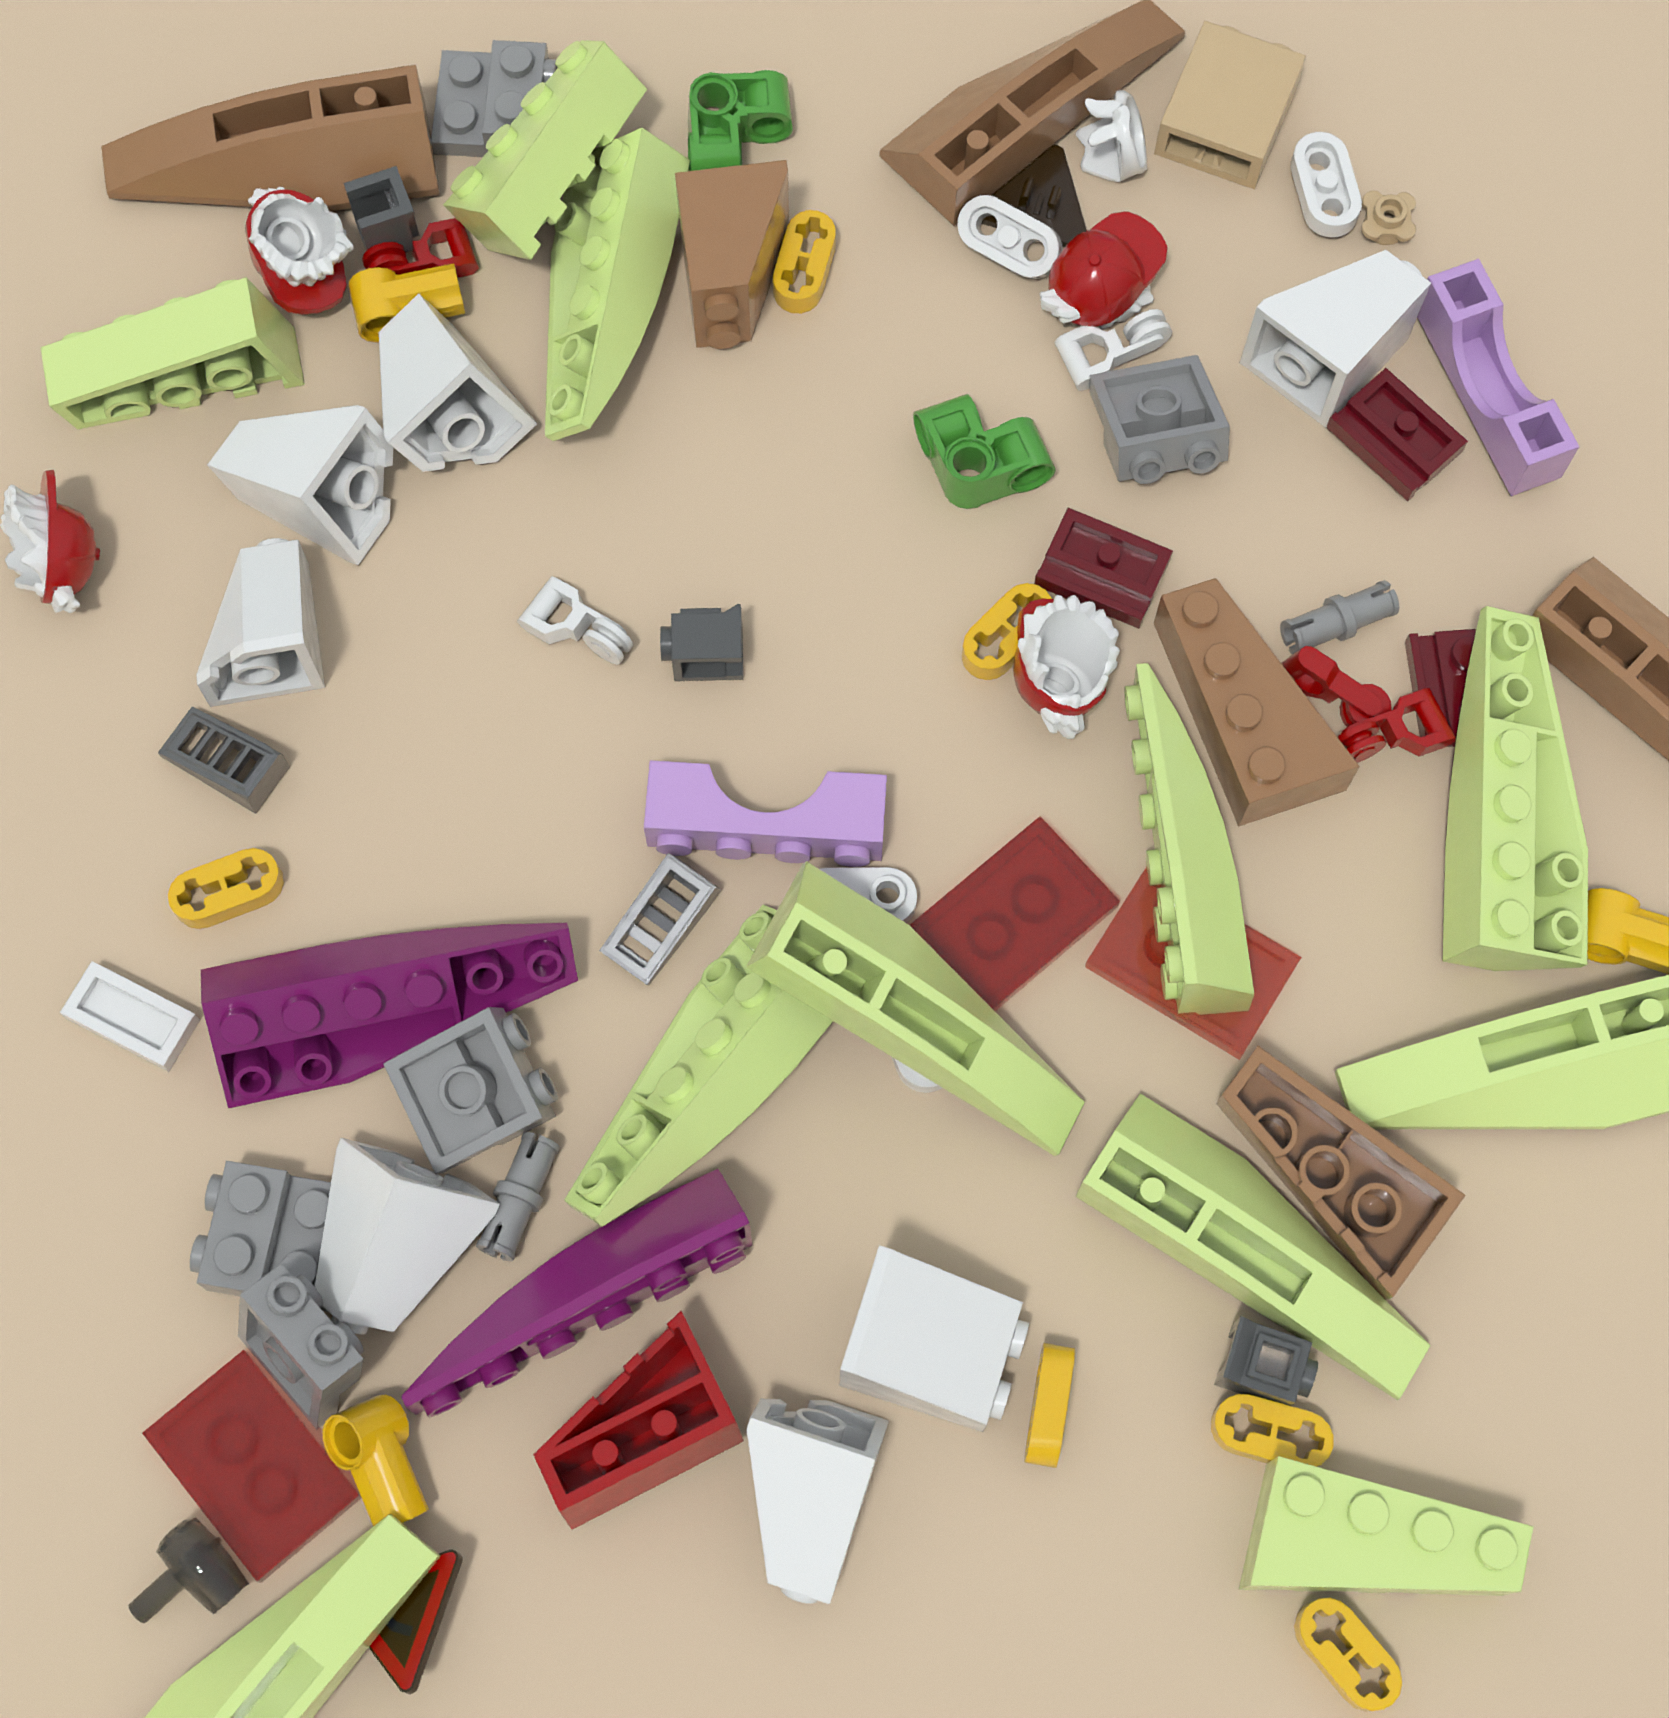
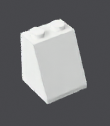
[1240,250,1431,428]
[839,1245,1029,1432]

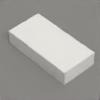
[60,961,200,1072]

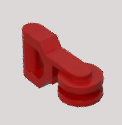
[362,218,479,278]
[1281,646,1392,727]
[1338,688,1456,763]

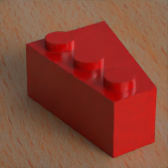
[533,1311,744,1530]

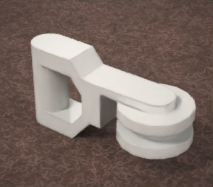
[1055,309,1172,391]
[517,576,633,665]

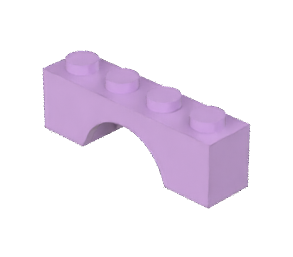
[1417,259,1579,496]
[644,760,887,867]

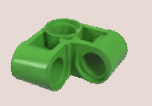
[688,70,793,171]
[913,394,1056,509]

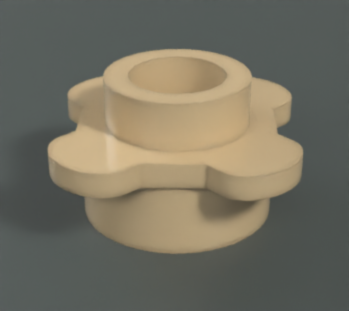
[1361,190,1416,245]

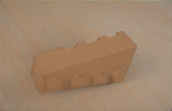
[1153,578,1360,827]
[1217,1046,1466,1300]

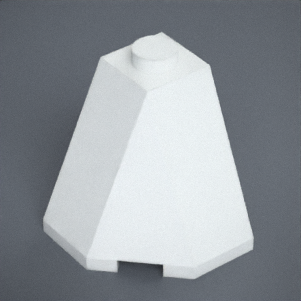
[379,294,537,472]
[207,405,393,565]
[196,538,325,707]
[315,1138,500,1334]
[747,1399,889,1604]

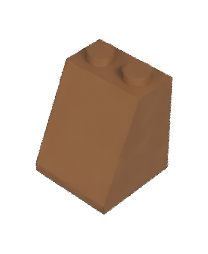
[675,160,789,349]

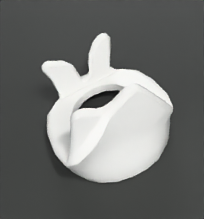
[1076,90,1147,182]

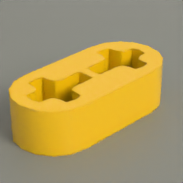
[773,210,836,314]
[961,583,1052,680]
[168,848,284,929]
[1024,1343,1075,1468]
[1211,1394,1334,1467]
[1294,1598,1402,1711]

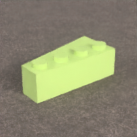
[443,40,647,260]
[40,277,305,429]
[1239,1456,1534,1596]

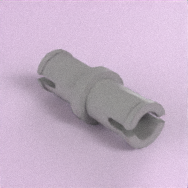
[1280,580,1400,654]
[476,1132,560,1262]

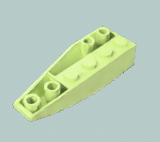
[545,128,690,441]
[1443,606,1588,971]
[1124,663,1254,1018]
[746,861,1085,1156]
[564,905,833,1227]
[1335,975,1669,1129]
[1076,1093,1431,1400]
[145,1514,440,1718]

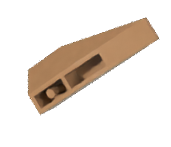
[879,0,1185,226]
[101,64,440,211]
[1532,557,1669,761]

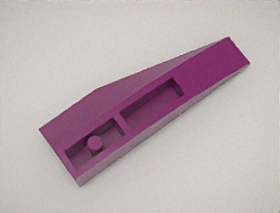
[200,923,578,1109]
[401,1168,753,1417]

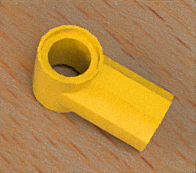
[349,263,465,342]
[1587,888,1669,974]
[322,1394,429,1527]

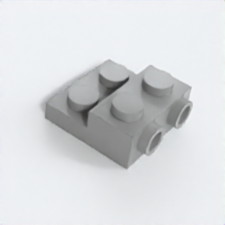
[431,40,558,157]
[1089,355,1230,484]
[383,1007,558,1174]
[190,1161,331,1311]
[238,1263,364,1430]

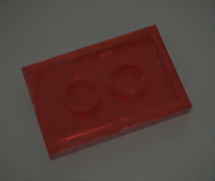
[910,816,1120,1011]
[1085,867,1302,1060]
[142,1349,361,1583]

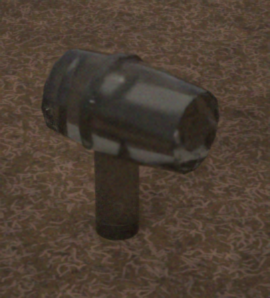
[128,1517,249,1624]

